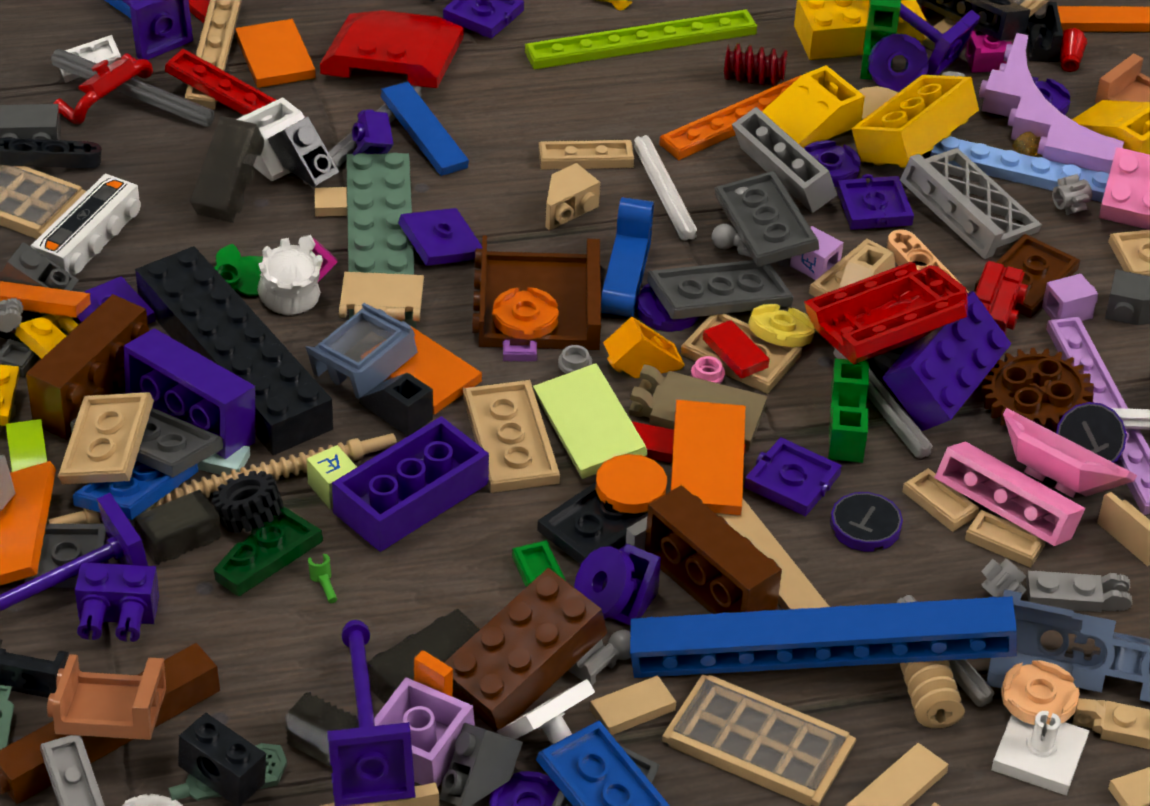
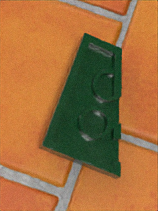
[213,506,323,596]

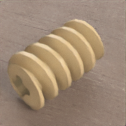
[900,660,965,728]

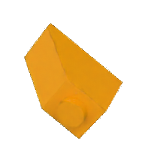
[603,317,685,378]

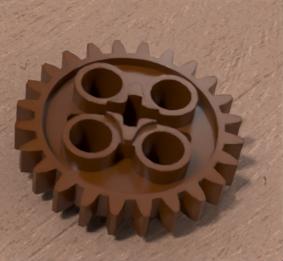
[981,348,1094,433]

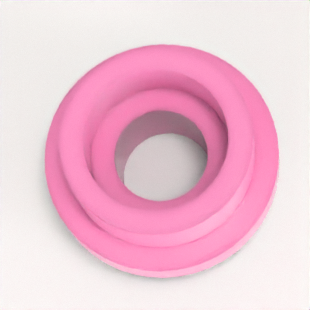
[691,356,725,384]

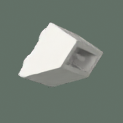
[232,97,305,181]

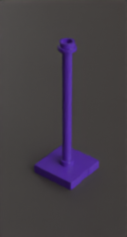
[122,0,193,60]
[899,3,981,75]
[0,493,148,611]
[327,620,416,806]

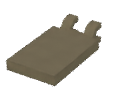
[628,364,767,451]

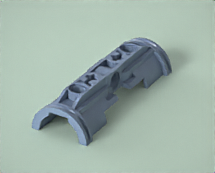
[986,589,1150,702]

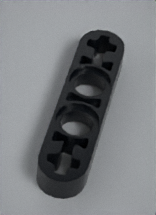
[0,138,102,168]

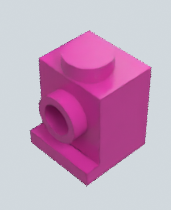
[965,31,1012,73]

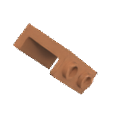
[1095,53,1150,103]
[47,654,166,740]

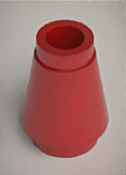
[1060,28,1087,72]

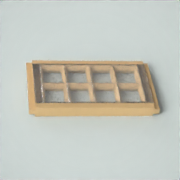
[0,165,86,239]
[662,674,856,806]

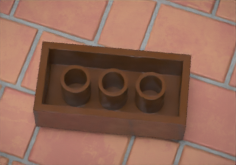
[26,294,149,440]
[645,485,782,614]
[444,568,607,734]

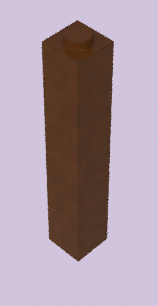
[0,643,220,805]

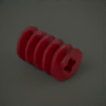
[724,43,788,87]

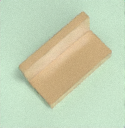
[1097,492,1150,566]

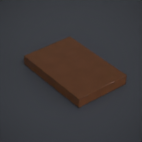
[974,234,1080,318]

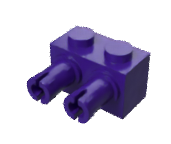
[75,562,159,642]

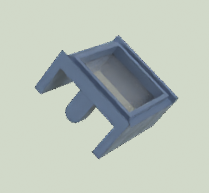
[305,303,418,399]

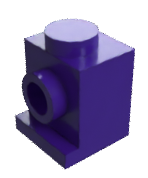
[352,109,394,156]

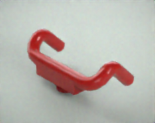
[53,53,153,125]

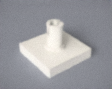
[497,679,595,745]
[991,711,1089,796]

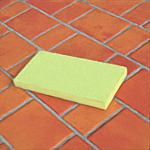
[533,363,648,479]

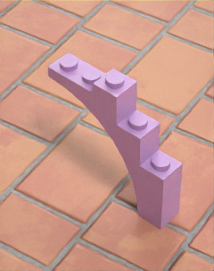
[979,33,1124,174]

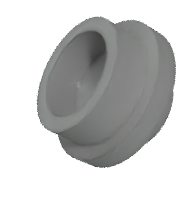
[558,345,592,374]

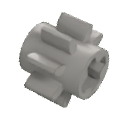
[1052,174,1092,215]
[981,558,1027,597]

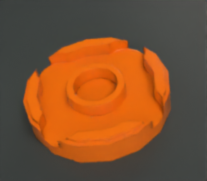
[492,287,559,340]
[595,454,667,514]

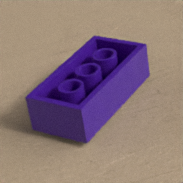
[882,291,1011,431]
[124,328,255,459]
[332,416,489,552]

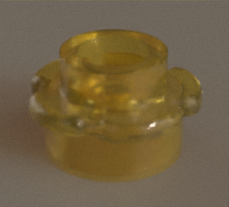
[1012,131,1041,157]

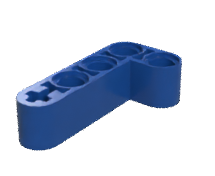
[601,197,654,318]

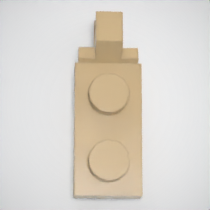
[1073,698,1150,749]

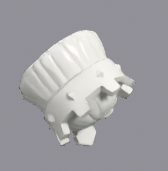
[257,235,323,316]

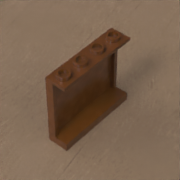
[472,235,601,350]

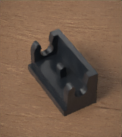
[1025,1,1063,62]
[0,639,69,698]

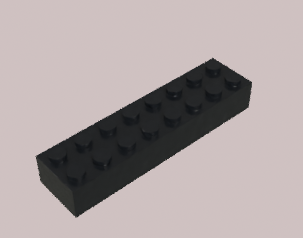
[135,246,333,456]

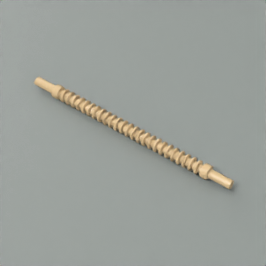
[47,433,397,524]

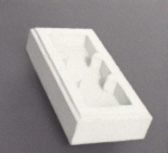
[59,35,121,83]

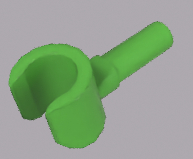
[308,554,337,603]

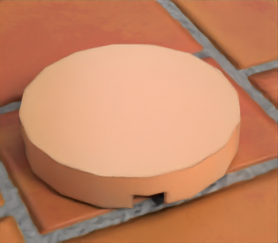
[1001,660,1080,725]

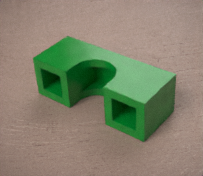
[860,0,901,80]
[828,358,869,463]

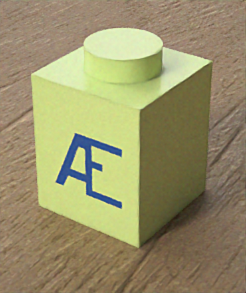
[307,445,357,509]

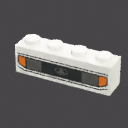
[31,173,141,276]

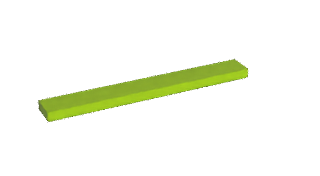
[525,9,757,70]

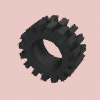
[212,471,283,533]

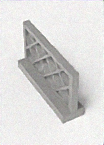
[900,148,1042,259]

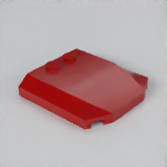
[320,10,464,88]
[804,262,968,365]

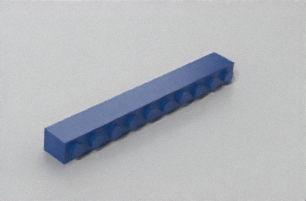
[630,596,1017,678]

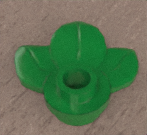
[214,244,263,297]

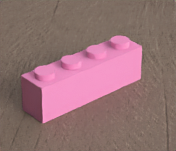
[934,441,1086,546]

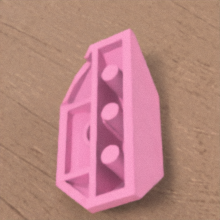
[1003,408,1137,498]

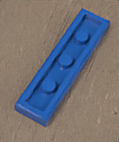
[380,82,469,176]

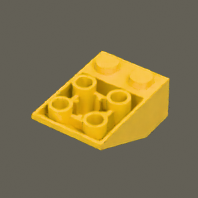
[762,65,865,148]
[1072,100,1150,155]

